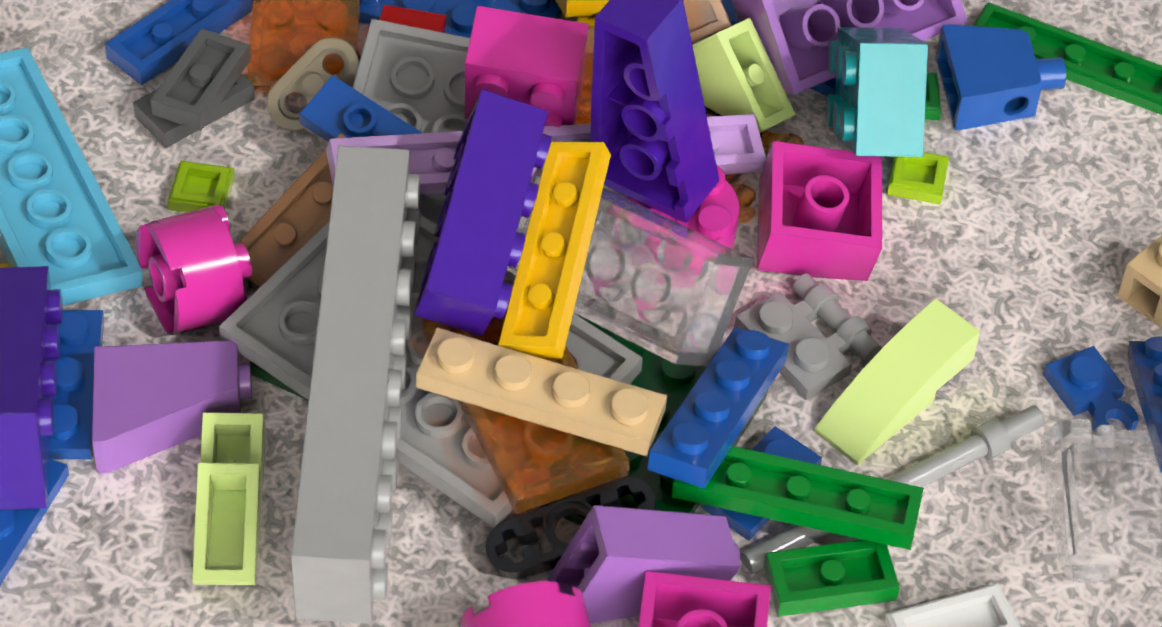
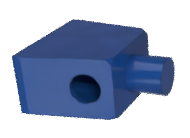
[936,24,1066,130]

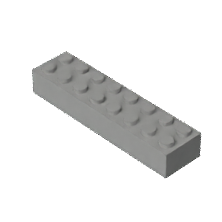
[291,145,420,624]

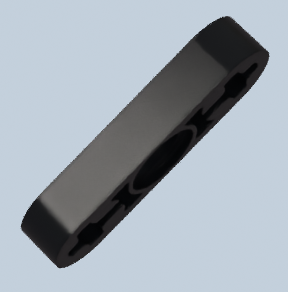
[486,476,658,579]

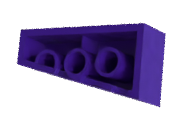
[0,266,63,510]

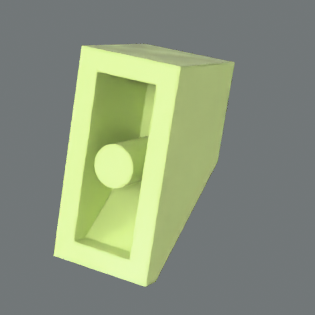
[692,18,796,133]

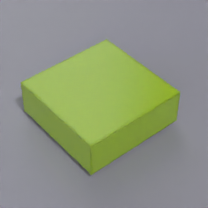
[887,152,950,205]
[167,160,235,212]

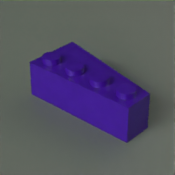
[590,0,719,223]
[414,89,552,336]

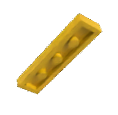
[499,142,611,359]

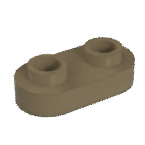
[267,37,361,130]

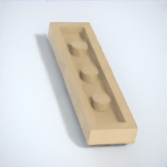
[416,328,667,457]

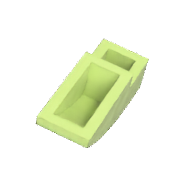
[814,299,980,465]
[192,413,266,585]

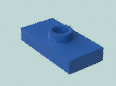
[299,75,422,142]

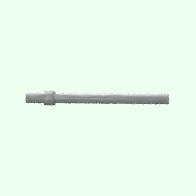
[740,405,1045,574]

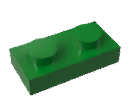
[764,540,900,617]

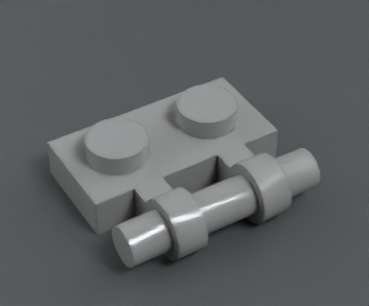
[734,274,882,400]

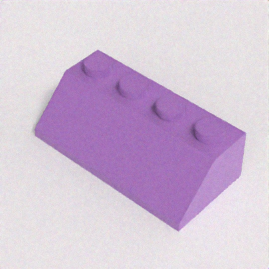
[732,0,968,95]

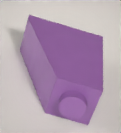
[92,340,252,473]
[548,505,741,624]

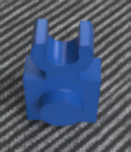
[1043,346,1139,442]

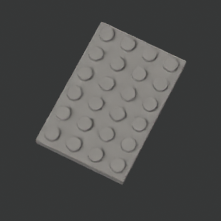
[219,209,643,528]

